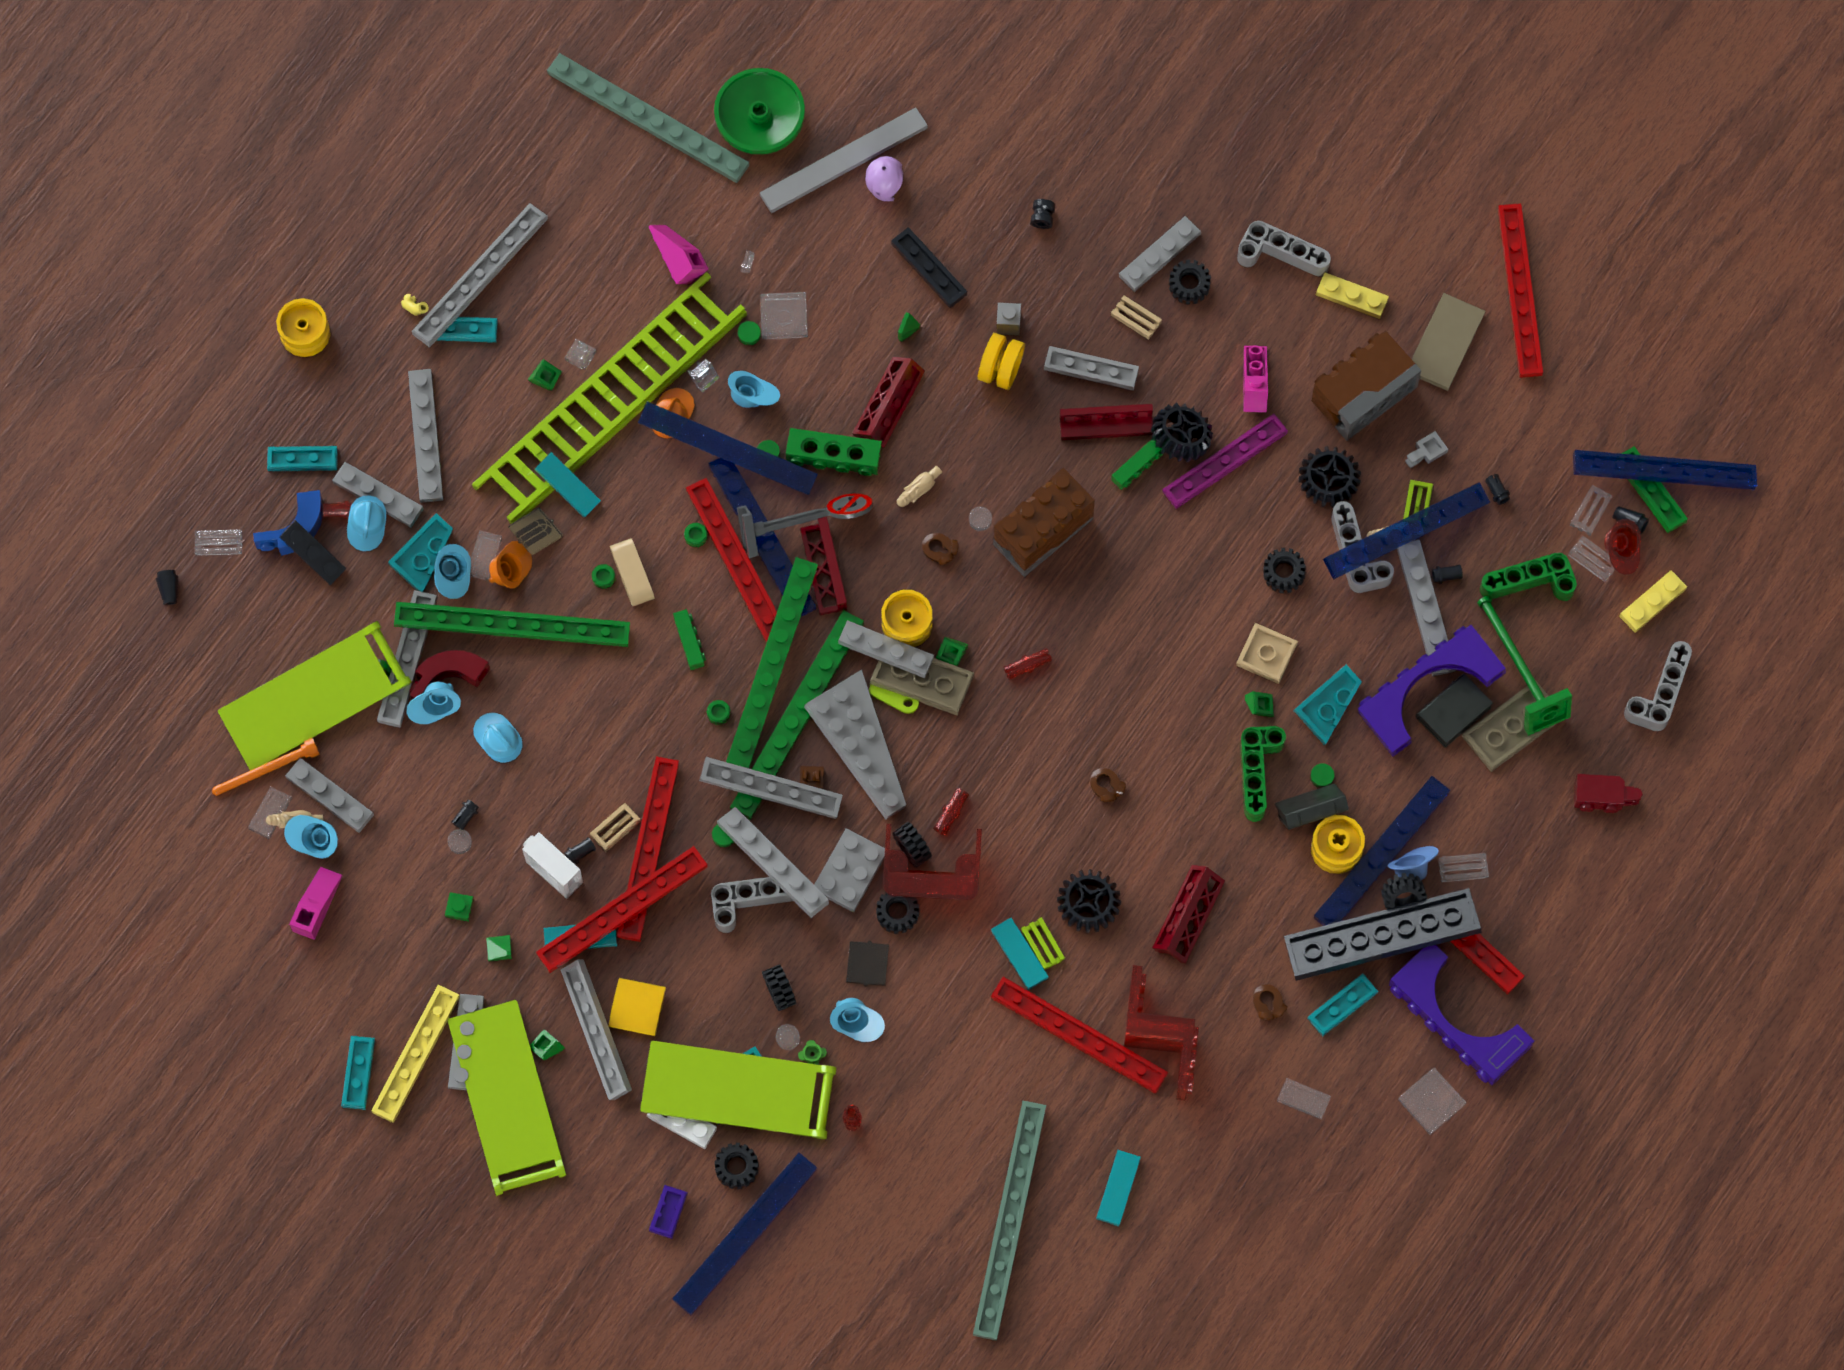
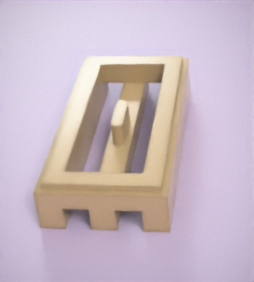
[1111,295,1162,340]
[590,803,641,852]

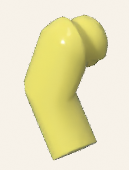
[401,294,429,316]

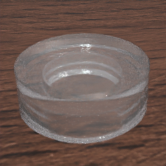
[740,250,755,274]
[969,506,992,531]
[447,829,472,854]
[776,1024,800,1050]

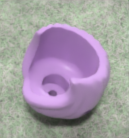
[865,156,903,201]

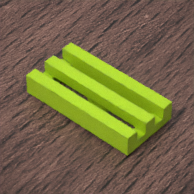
[1403,480,1433,529]
[1021,917,1065,970]

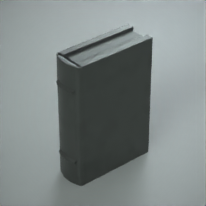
[1416,674,1493,748]
[1274,784,1349,830]

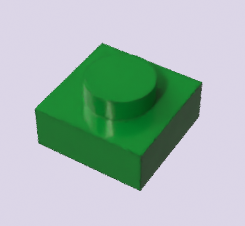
[445,892,474,922]

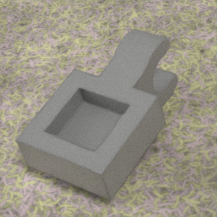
[1405,431,1448,468]

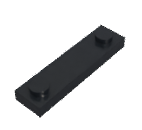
[891,227,968,308]

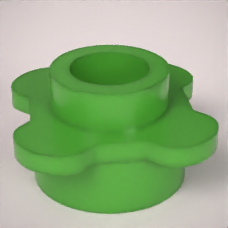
[798,1040,827,1065]

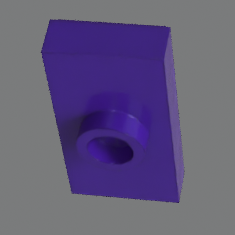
[649,1185,688,1239]

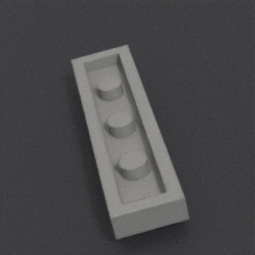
[1119,216,1201,292]
[1044,346,1139,390]
[332,462,423,528]
[838,620,934,678]
[285,758,374,833]
[448,994,484,1090]

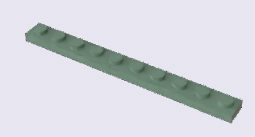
[547,53,749,183]
[973,1100,1046,1341]

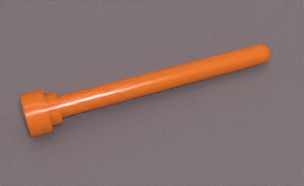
[212,738,320,796]

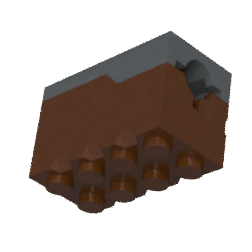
[1311,330,1421,441]
[993,467,1095,577]

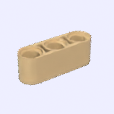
[610,538,655,606]

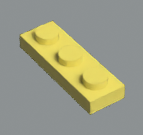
[1316,272,1389,319]
[1619,570,1687,633]

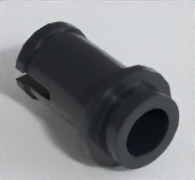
[1485,474,1510,505]
[1432,564,1463,584]
[451,800,479,831]
[564,837,596,864]

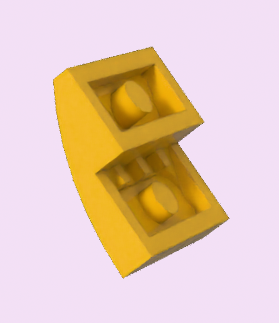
[608,978,666,1036]

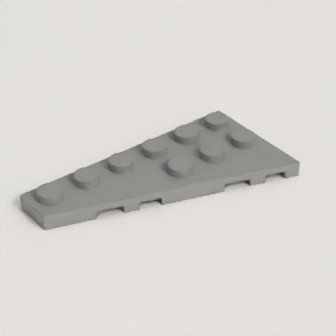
[804,670,906,819]

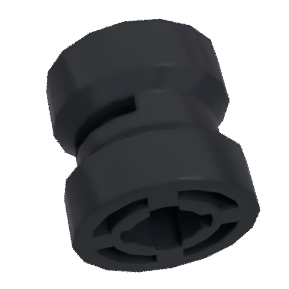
[1030,199,1056,229]

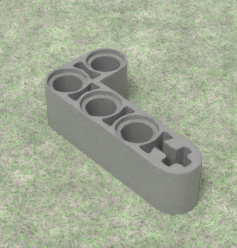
[1237,221,1331,277]
[1331,501,1394,593]
[1624,641,1692,731]
[711,877,793,933]

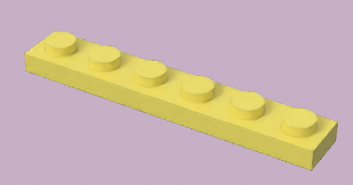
[371,985,460,1123]

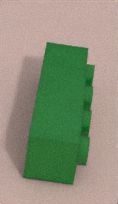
[1111,439,1163,490]
[673,609,706,671]

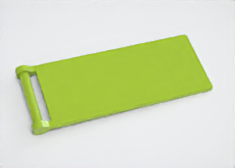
[218,621,412,770]
[448,1000,566,1196]
[640,1041,837,1139]

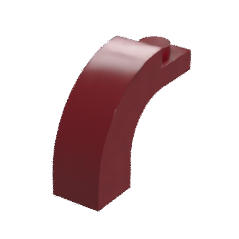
[410,650,490,700]

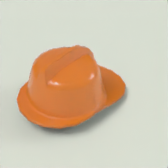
[650,388,695,439]
[489,541,532,589]

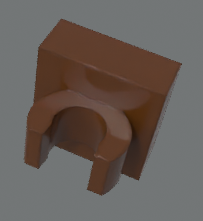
[800,766,824,789]

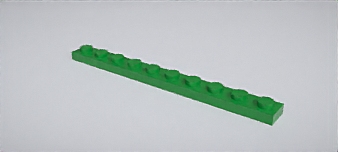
[726,557,818,768]
[394,602,630,647]
[730,610,864,820]

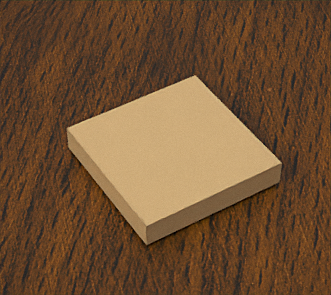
[1236,623,1298,684]

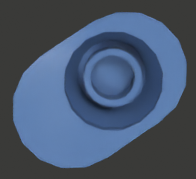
[1388,846,1439,881]

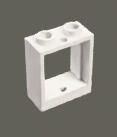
[522,832,583,899]

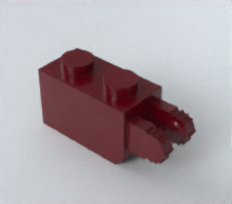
[1574,774,1643,813]

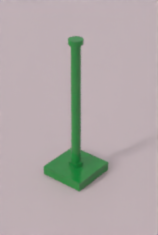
[1477,596,1572,736]

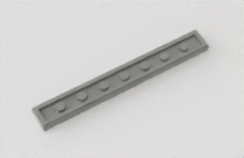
[760,108,928,214]
[412,203,548,347]

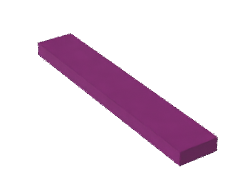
[1162,414,1288,509]

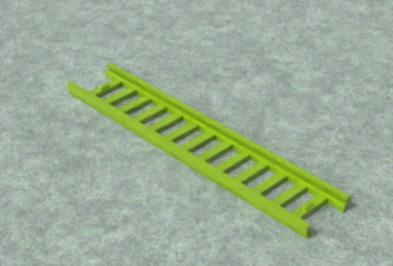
[472,272,747,525]

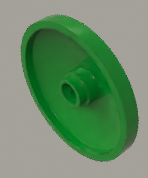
[714,68,805,155]

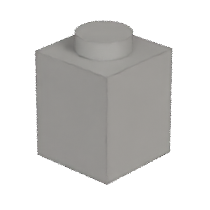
[997,303,1021,335]

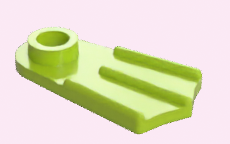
[869,684,919,714]

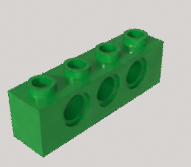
[786,428,882,476]

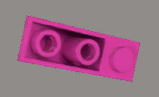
[649,225,708,284]
[1243,345,1268,412]
[289,867,343,940]

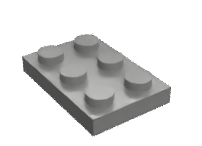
[814,828,888,912]

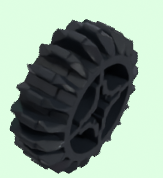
[1151,402,1213,463]
[1298,446,1361,508]
[1057,869,1121,934]

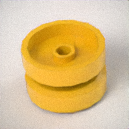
[276,298,330,357]
[978,333,1025,390]
[882,590,932,647]
[1311,815,1365,874]

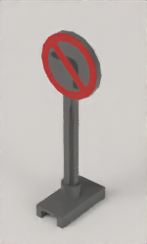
[737,493,873,558]

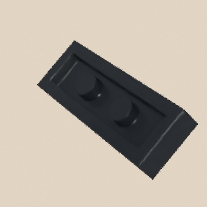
[279,520,346,585]

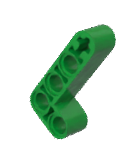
[1479,553,1577,601]
[1240,726,1286,822]

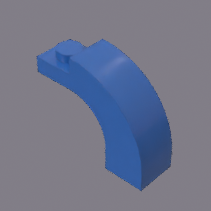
[253,490,323,555]

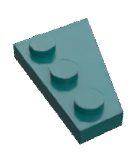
[388,513,453,592]
[1293,664,1362,746]

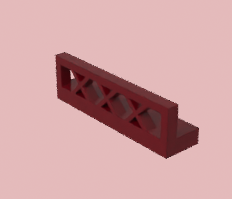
[852,357,925,448]
[1059,404,1153,441]
[800,517,847,616]
[1152,865,1225,964]

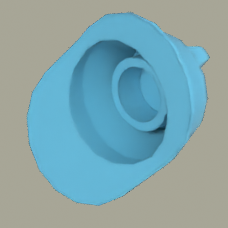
[728,371,780,408]
[347,495,386,551]
[434,544,471,599]
[406,682,461,724]
[473,713,522,763]
[284,815,338,859]
[830,998,885,1042]

